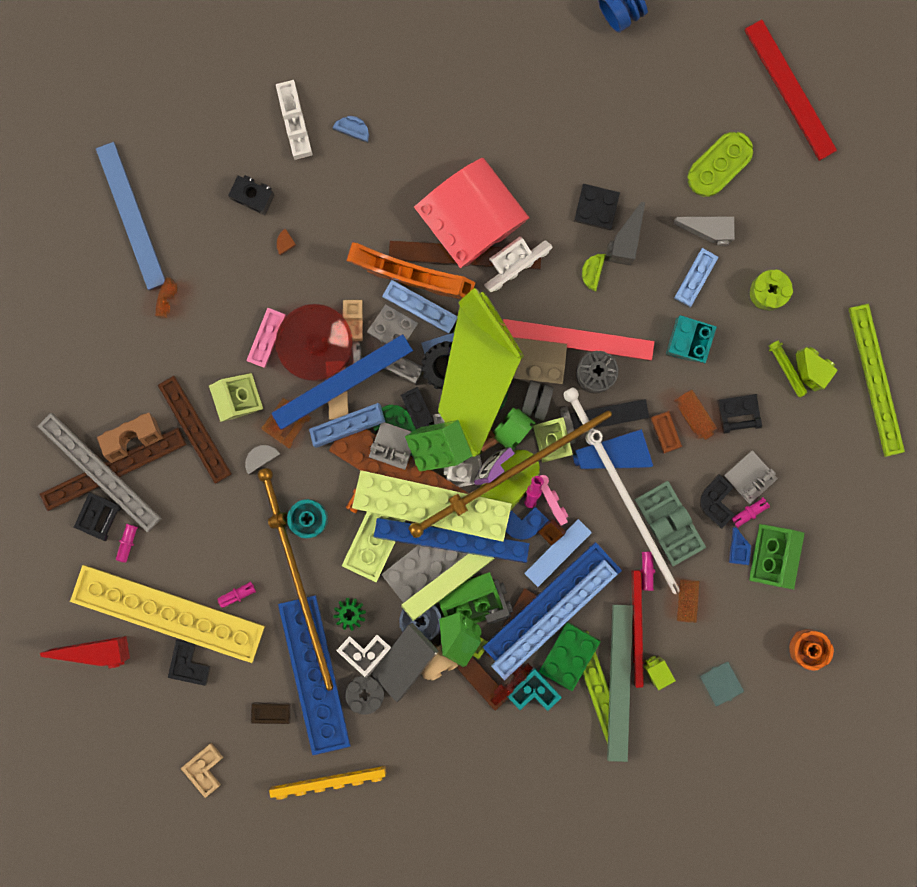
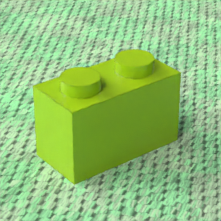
[643,655,676,690]

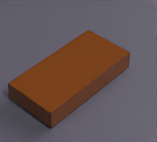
[650,411,682,454]

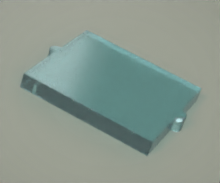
[700,661,744,707]

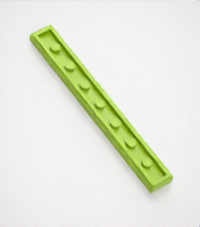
[849,304,905,457]

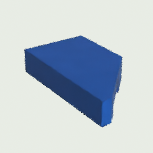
[729,527,751,565]

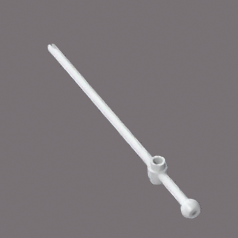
[564,387,680,594]

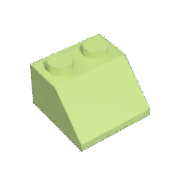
[209,373,263,422]

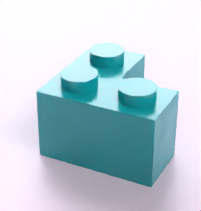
[506,667,562,711]

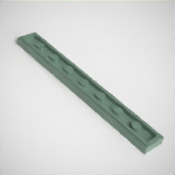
[607,605,633,762]

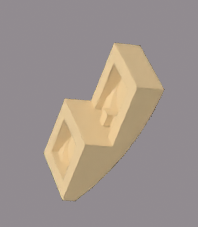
[343,300,363,341]

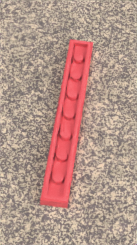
[503,319,655,361]

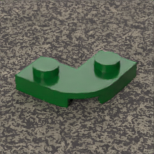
[373,405,416,432]

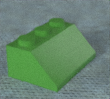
[749,524,805,589]
[439,572,503,623]

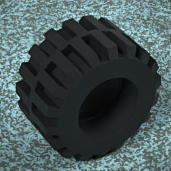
[421,341,453,390]

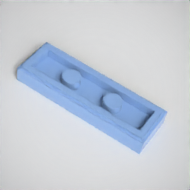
[674,248,719,307]

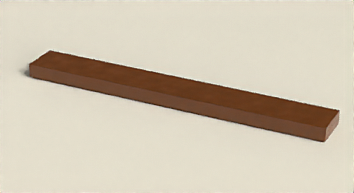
[389,241,541,270]
[40,428,187,511]

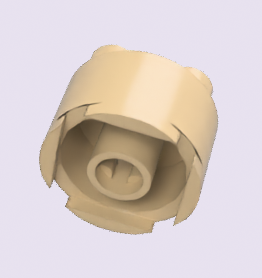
[422,644,458,681]

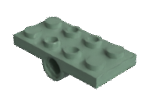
[634,481,706,566]

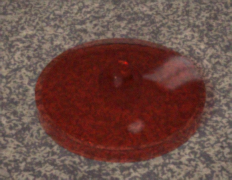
[276,304,353,381]

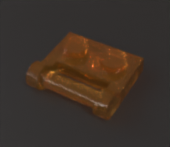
[261,398,312,449]

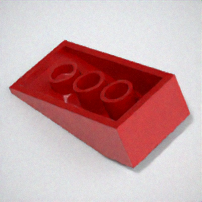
[40,636,130,669]

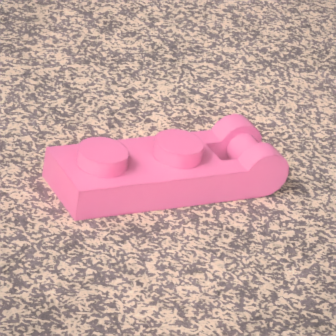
[540,475,569,526]

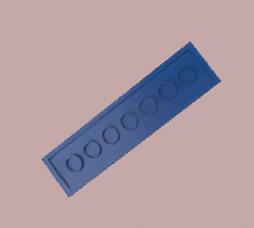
[482,542,622,661]
[278,595,351,755]

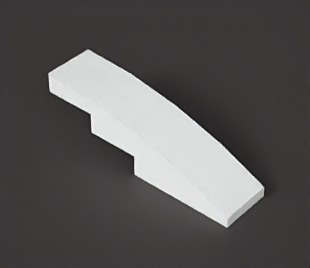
[276,80,313,160]

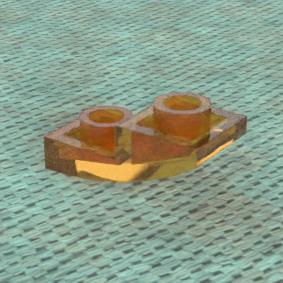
[155,278,178,318]
[677,580,700,623]

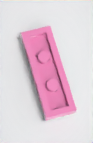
[246,308,286,368]

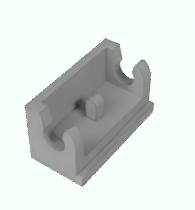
[384,357,422,384]

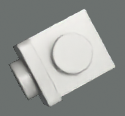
[444,463,473,483]

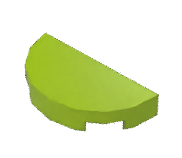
[582,254,606,292]

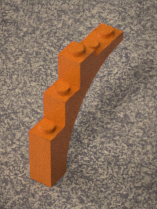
[347,242,475,299]

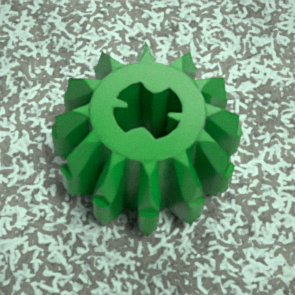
[333,598,366,631]

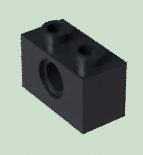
[228,175,275,215]

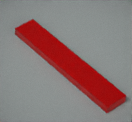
[631,570,644,688]

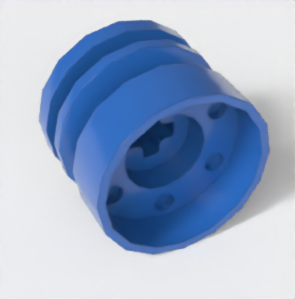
[598,0,648,33]

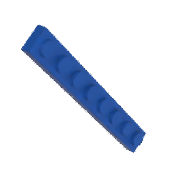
[374,518,530,563]

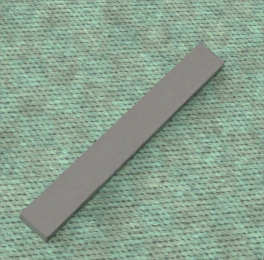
[37,413,162,532]

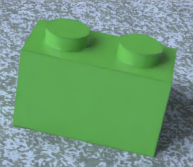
[439,612,481,667]

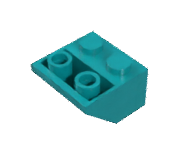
[666,315,717,364]

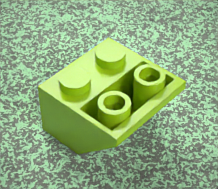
[795,347,838,392]

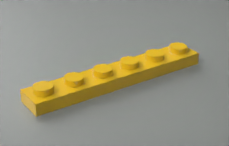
[269,766,386,800]

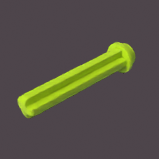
[769,340,807,397]

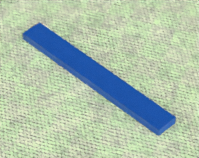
[271,334,413,430]

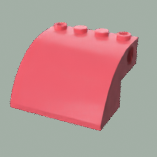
[414,158,530,268]

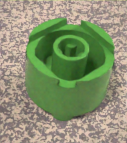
[493,407,536,450]

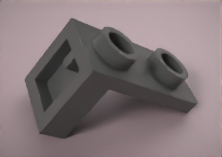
[485,579,513,625]

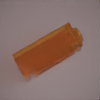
[673,390,717,440]

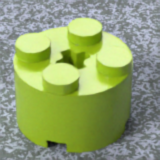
[750,269,793,311]

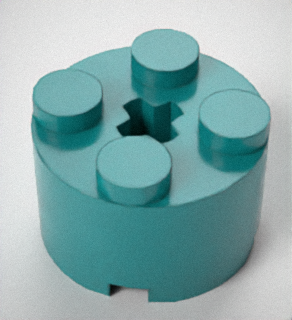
[287,499,328,538]

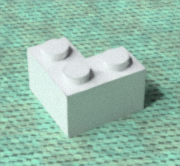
[336,635,391,678]

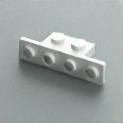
[484,236,553,292]

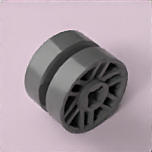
[521,380,554,421]

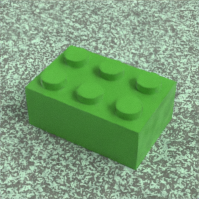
[405,420,473,472]

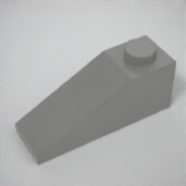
[674,217,735,246]

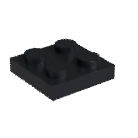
[574,184,620,230]

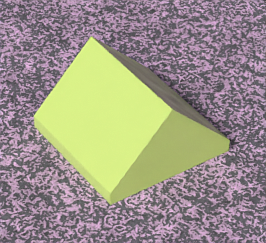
[533,417,573,463]

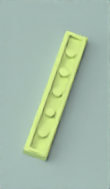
[401,554,495,621]

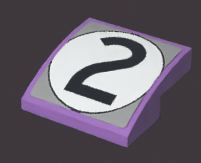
[474,447,515,485]

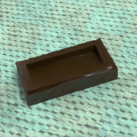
[251,703,291,724]

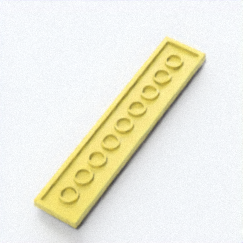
[70,565,265,663]

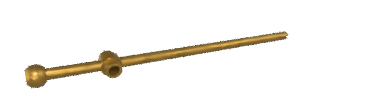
[408,411,612,538]
[258,468,333,691]

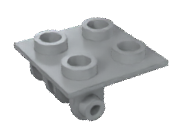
[367,304,418,345]
[369,422,411,470]
[724,450,778,504]

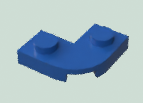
[506,507,549,540]

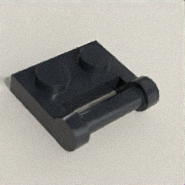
[717,394,762,434]
[74,492,121,541]

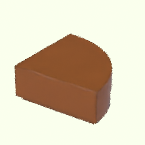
[277,229,296,256]

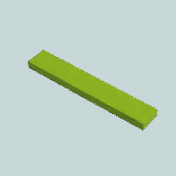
[583,631,609,745]

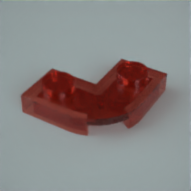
[490,663,533,706]

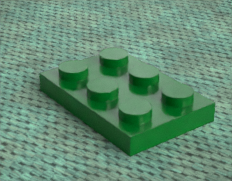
[539,621,601,691]

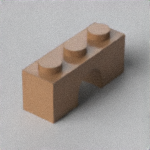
[97,413,163,463]

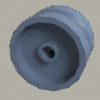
[399,604,442,640]

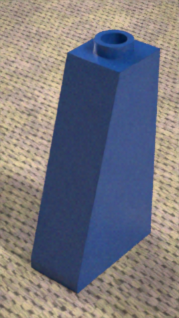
[572,429,653,469]

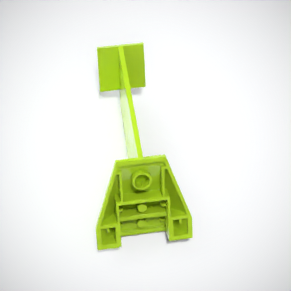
[438,288,524,457]

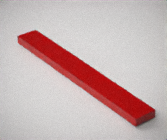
[744,20,837,161]

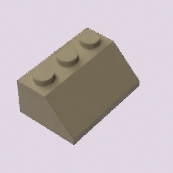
[513,337,567,384]

